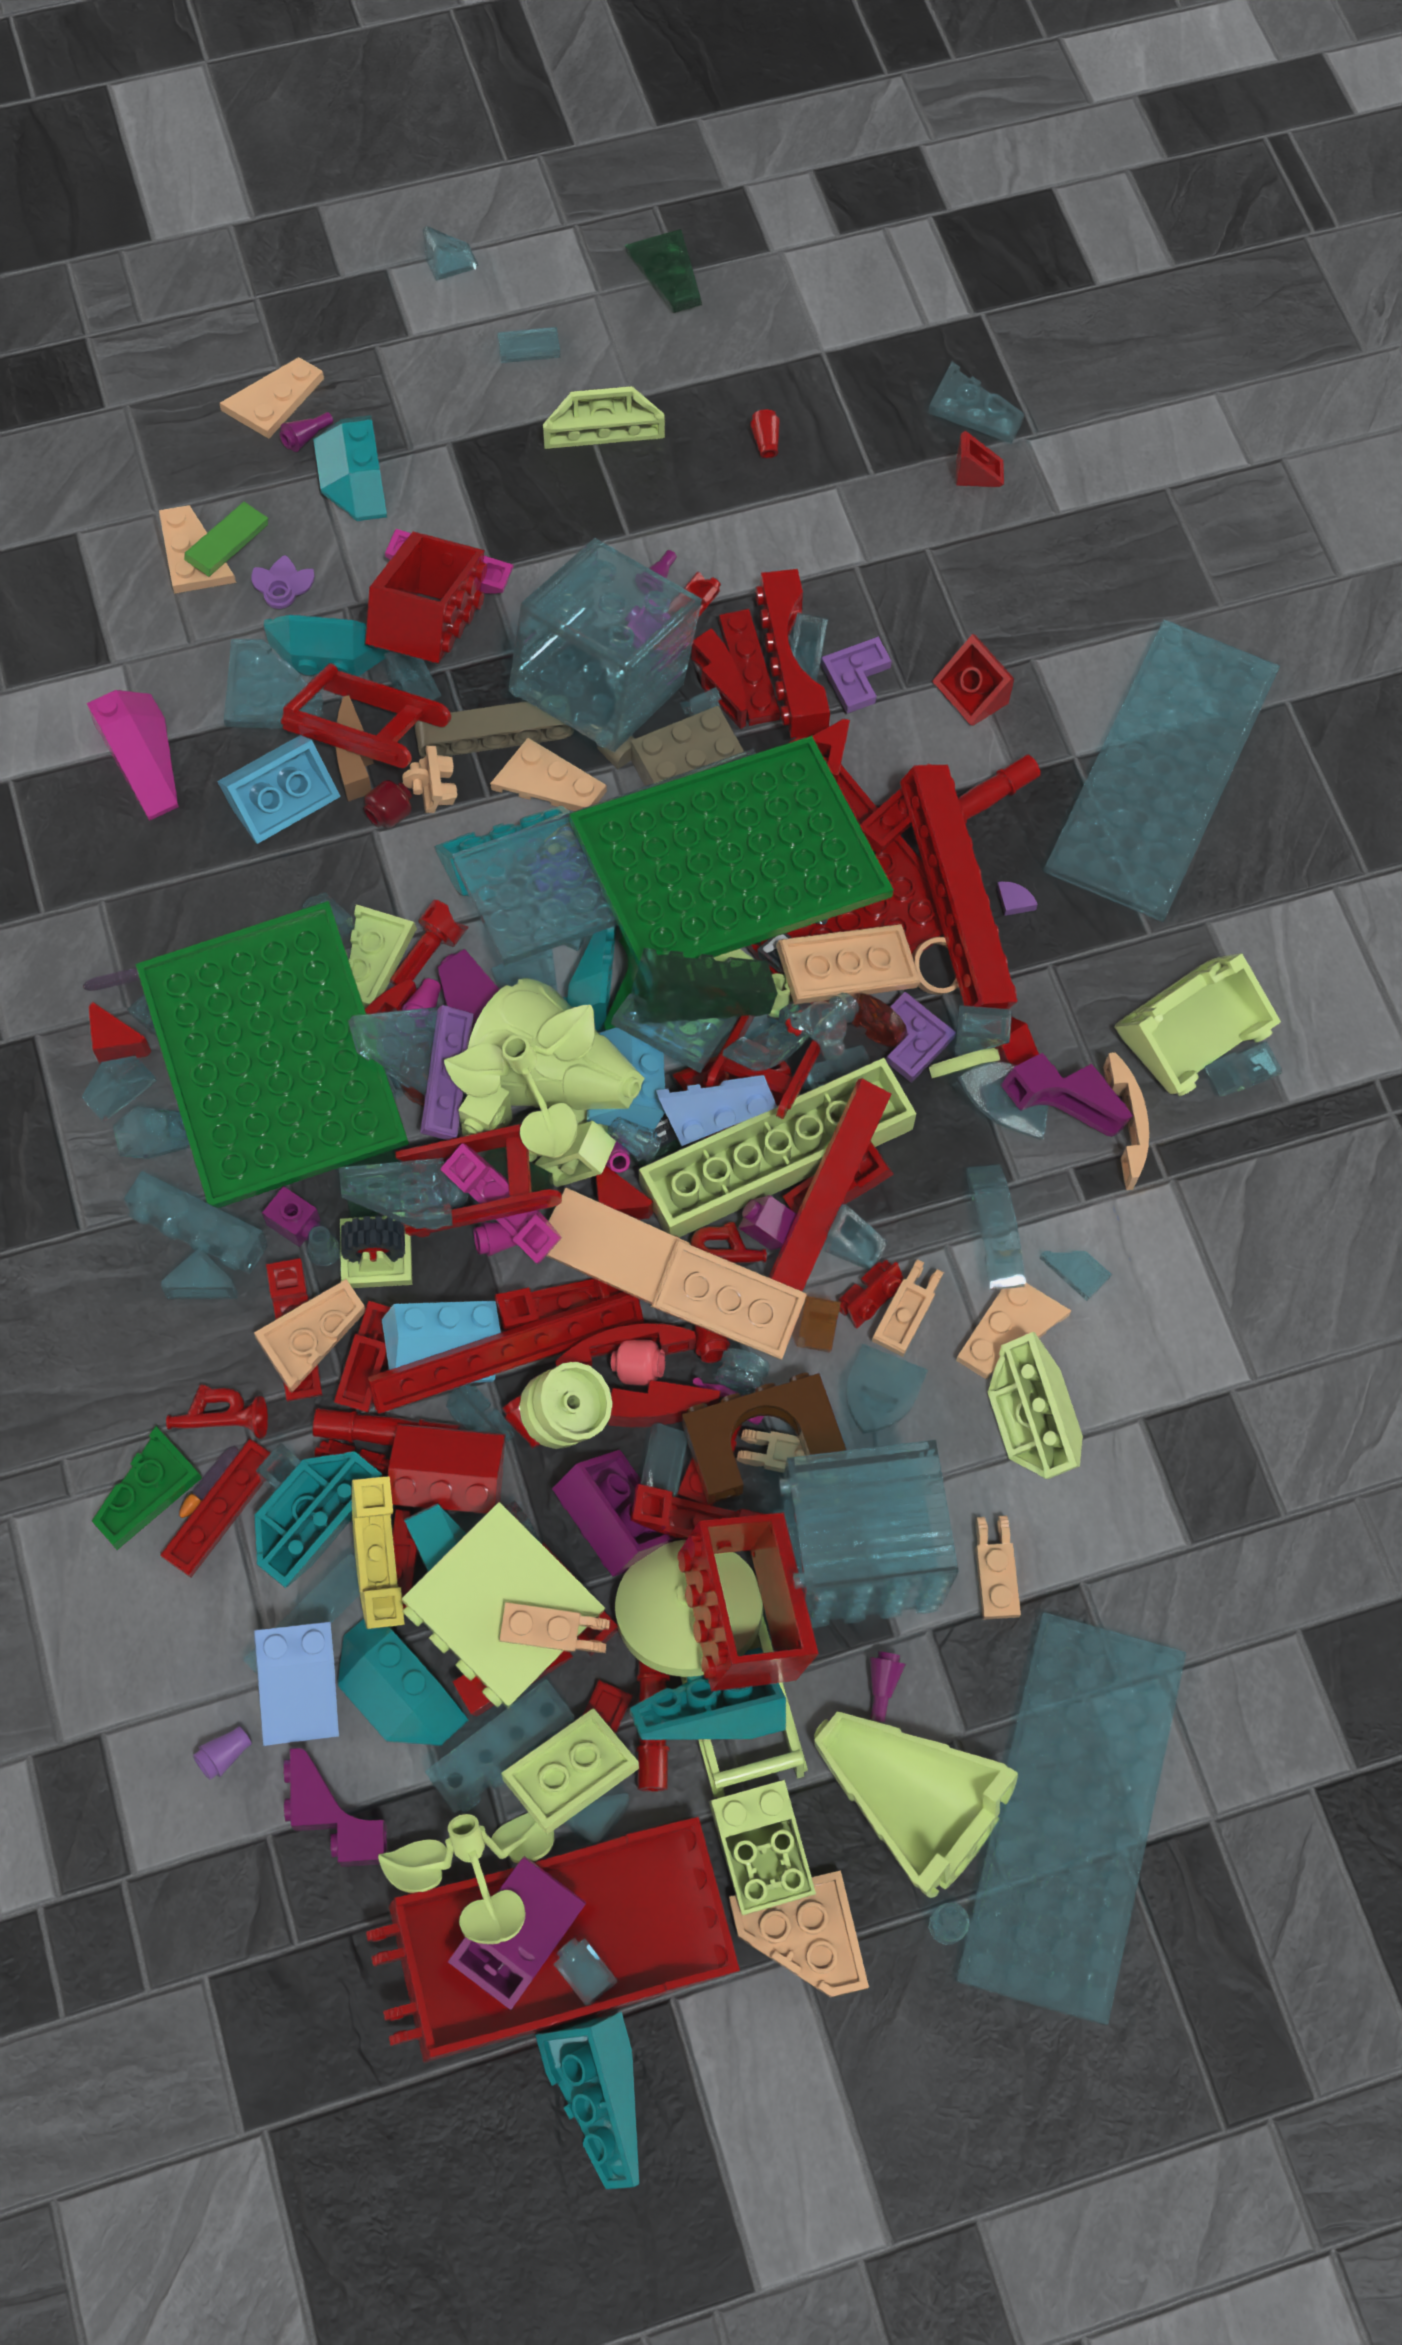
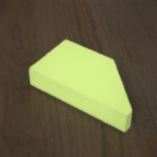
[929,1048,1000,1078]

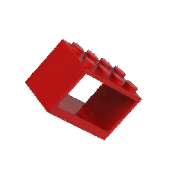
[365,531,487,664]
[678,1512,819,1691]

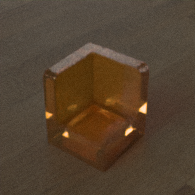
[797,1296,841,1352]

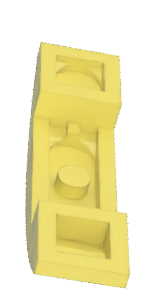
[352,1476,405,1629]

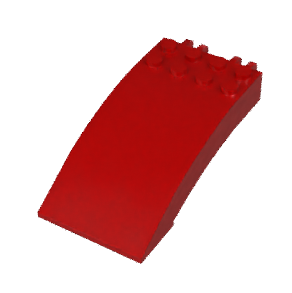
[366,1817,740,2063]

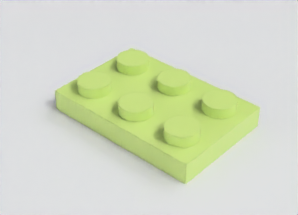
[501,1708,639,1835]

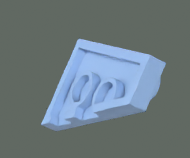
[656,1075,778,1146]

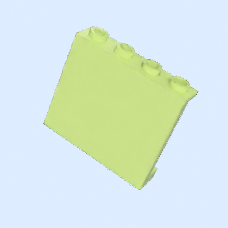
[402,1502,605,1709]

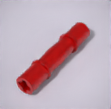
[958,754,1041,824]
[313,1408,460,1446]
[636,1661,670,1792]

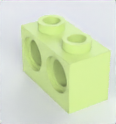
[458,1087,513,1152]

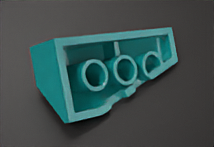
[630,1647,786,1740]
[535,2012,639,2189]

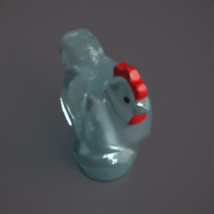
[785,992,859,1060]

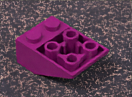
[448,1856,586,2010]

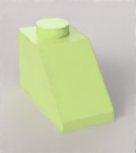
[534,1121,616,1187]

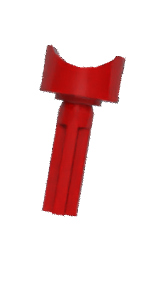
[390,899,469,986]

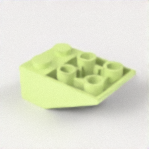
[709,1780,816,1915]

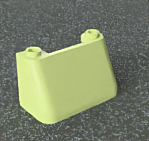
[1115,953,1281,1096]

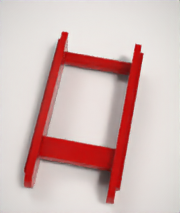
[281,663,451,768]
[706,977,839,1119]
[396,1124,562,1237]

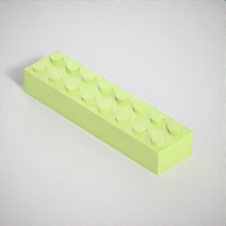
[639,1058,916,1238]

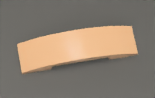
[1103,1052,1149,1190]

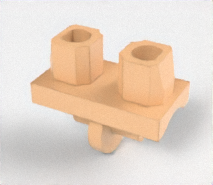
[402,746,457,813]

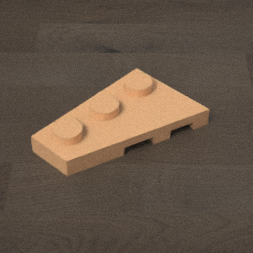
[220,357,324,439]
[956,1274,1071,1379]
[254,1279,365,1393]

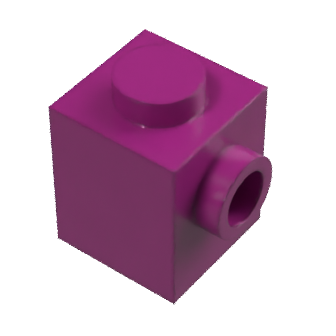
[262,1186,321,1247]
[738,1195,797,1250]

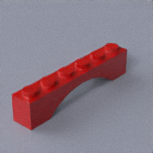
[755,569,830,738]

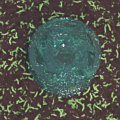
[715,1349,770,1395]

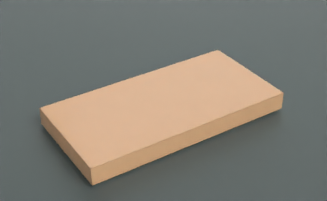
[776,924,921,1005]
[546,1188,690,1304]
[651,1241,807,1360]

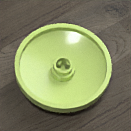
[615,1540,763,1677]

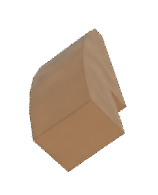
[336,695,374,802]

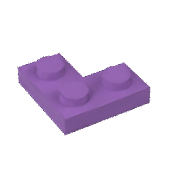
[821,637,892,714]
[883,992,956,1083]

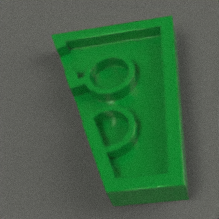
[92,1426,202,1550]

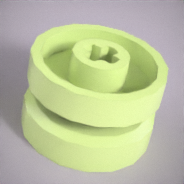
[519,1362,612,1449]

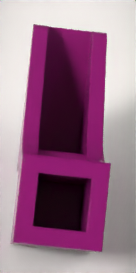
[1000,1052,1133,1137]
[284,1748,387,1867]

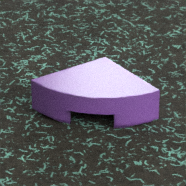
[996,882,1038,916]

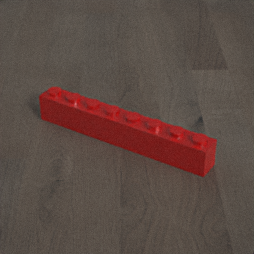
[900,764,1018,1018]

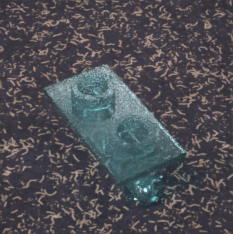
[446,1384,515,1443]

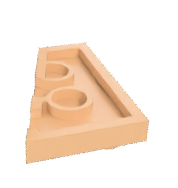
[159,505,236,594]
[490,738,607,812]

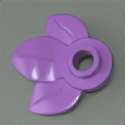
[251,555,315,609]

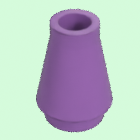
[193,1726,252,1780]

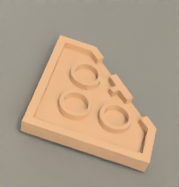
[729,1871,869,1998]

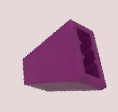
[438,949,500,1034]

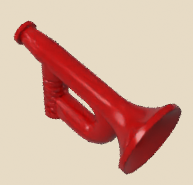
[675,1222,767,1263]
[166,1385,268,1439]

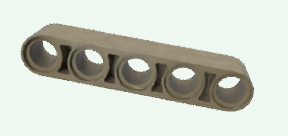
[414,697,574,758]

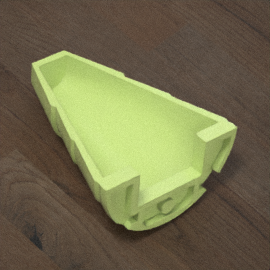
[468,978,645,1110]
[814,1711,1018,1898]

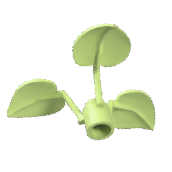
[444,1005,595,1159]
[378,1812,554,1944]

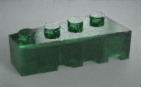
[631,948,778,1024]

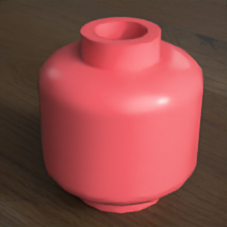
[611,1339,665,1386]

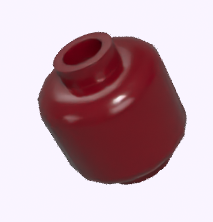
[363,780,412,828]

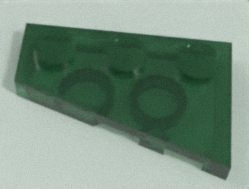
[625,229,702,313]

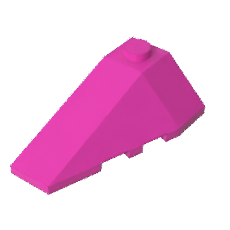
[86,690,179,821]

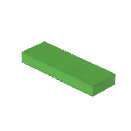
[184,502,268,577]

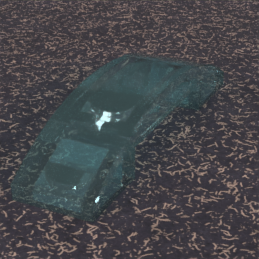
[722,1001,826,1071]
[966,1164,1026,1290]

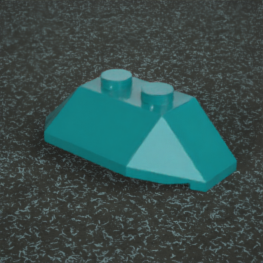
[313,415,387,521]
[264,615,393,677]
[255,1451,383,1589]
[337,1619,469,1746]

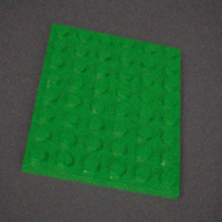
[569,736,894,981]
[135,901,409,1211]

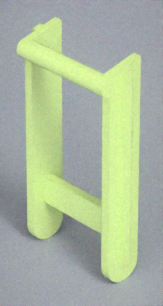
[680,1617,808,1799]

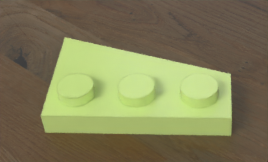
[349,904,417,1008]

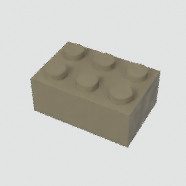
[631,706,746,789]

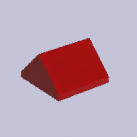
[932,634,1014,726]

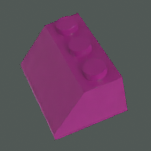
[552,1450,678,1577]

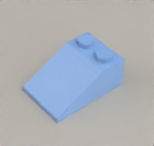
[253,1622,339,1746]

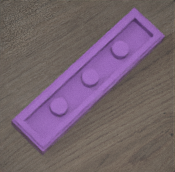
[421,1005,474,1140]

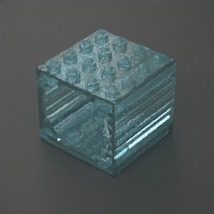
[509,538,702,752]
[774,1440,959,1628]

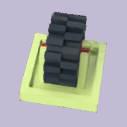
[340,1215,413,1288]

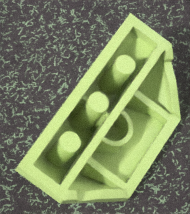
[543,386,665,449]
[988,1332,1083,1479]

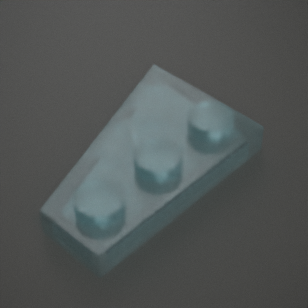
[928,361,1024,444]

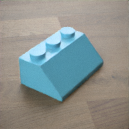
[217,735,341,844]
[587,1023,665,1134]
[382,1301,501,1383]

